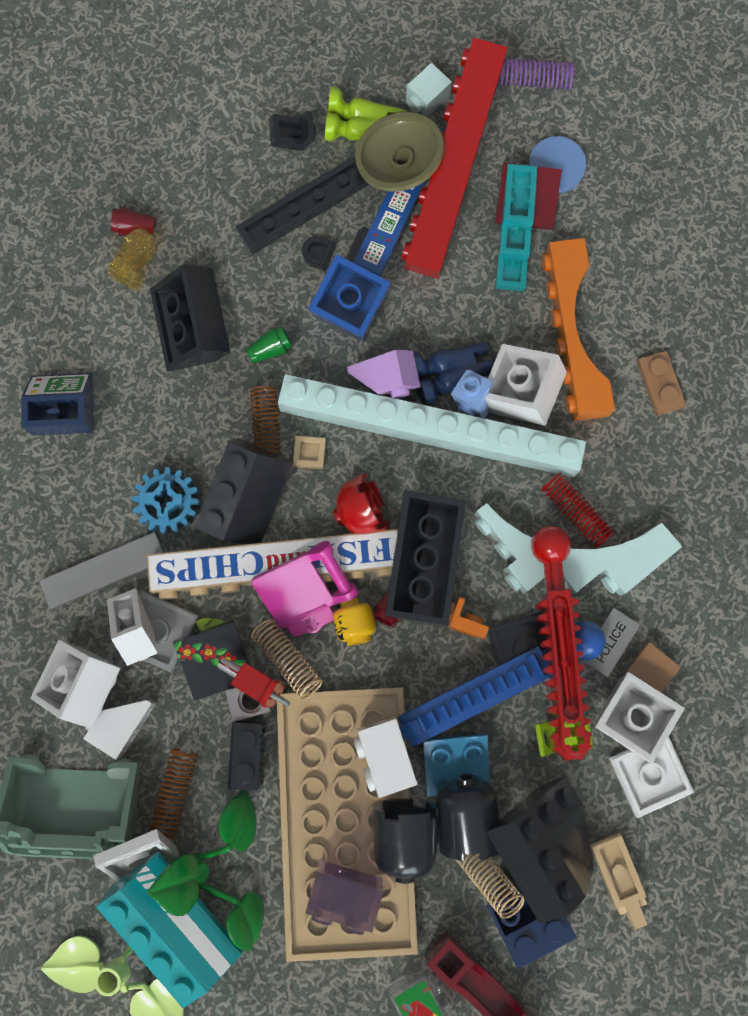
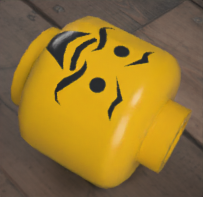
[332,598,377,647]

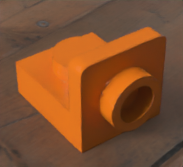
[447,596,489,640]

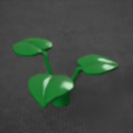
[147,790,264,951]

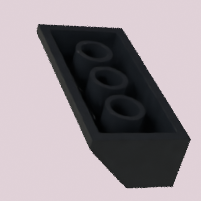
[385,490,466,627]

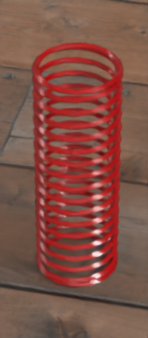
[540,472,615,549]

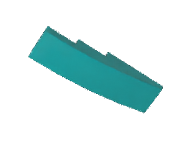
[495,164,537,291]

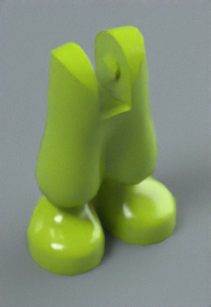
[325,86,408,142]

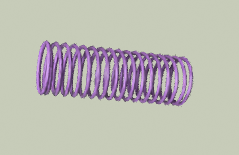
[500,57,574,90]

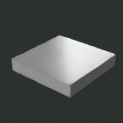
[115,590,199,673]

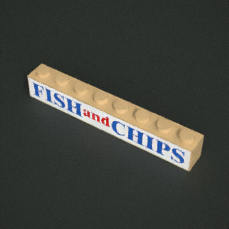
[147,529,398,600]

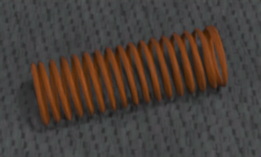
[250,385,282,457]
[147,748,198,840]

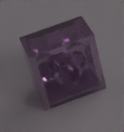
[306,860,384,935]

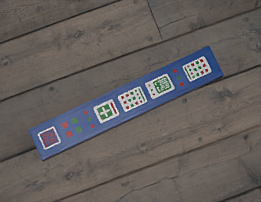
[353,126,445,277]

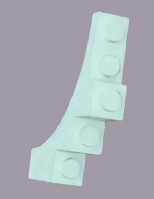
[474,503,682,596]

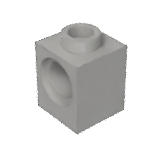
[225,688,277,722]

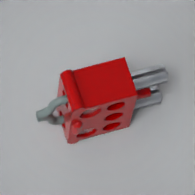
[218,658,291,708]

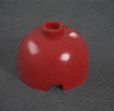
[333,473,390,534]

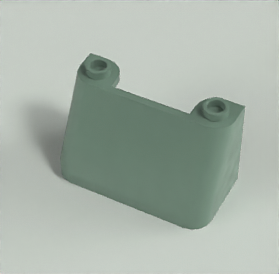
[0,754,140,859]

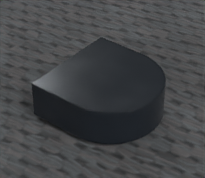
[302,237,336,271]

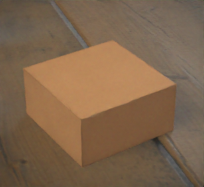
[622,642,681,693]

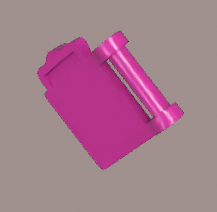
[252,541,359,637]

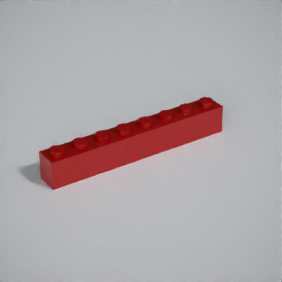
[401,37,508,279]

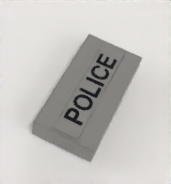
[580,608,640,677]

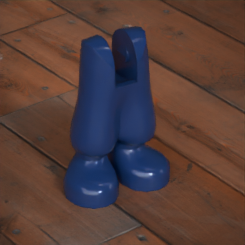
[413,341,495,406]

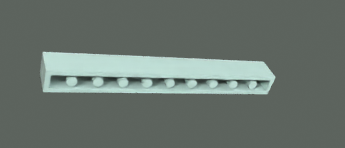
[278,374,586,477]

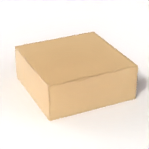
[293,436,326,469]

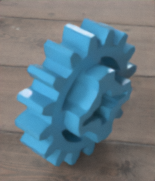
[131,467,201,535]

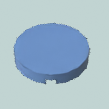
[528,136,587,193]

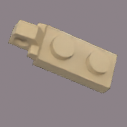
[589,832,648,930]

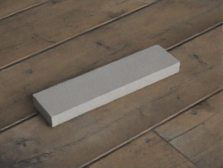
[39,532,164,610]

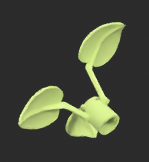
[41,936,184,1016]

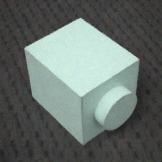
[406,63,452,117]

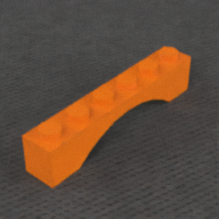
[541,238,615,421]

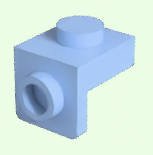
[451,370,493,419]

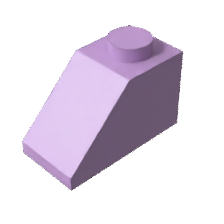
[347,350,421,399]

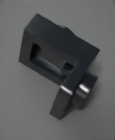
[269,111,316,151]

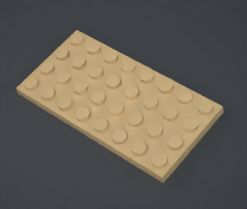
[277,687,418,962]

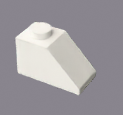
[107,588,157,666]
[83,700,157,760]

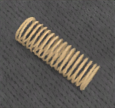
[251,619,323,699]
[457,854,524,919]

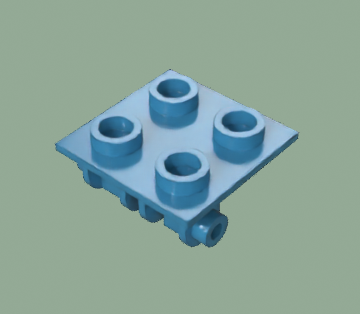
[422,733,490,797]

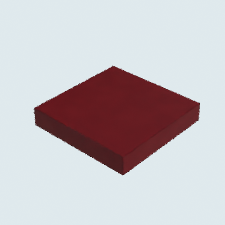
[495,162,562,230]

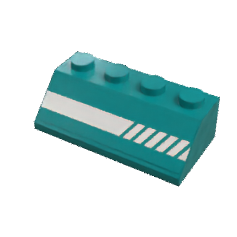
[96,851,243,1008]

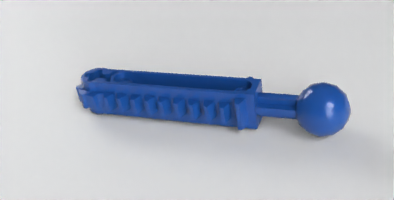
[397,620,606,747]

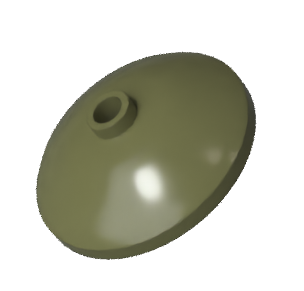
[355,112,444,192]

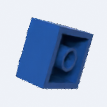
[308,254,391,341]

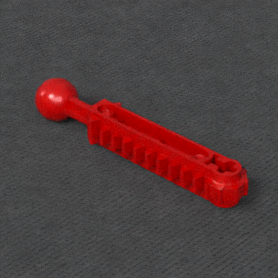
[531,525,592,761]

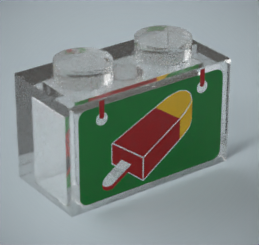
[389,968,456,1016]

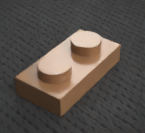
[636,351,687,416]

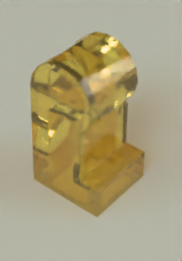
[107,229,156,292]

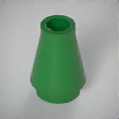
[246,326,293,364]

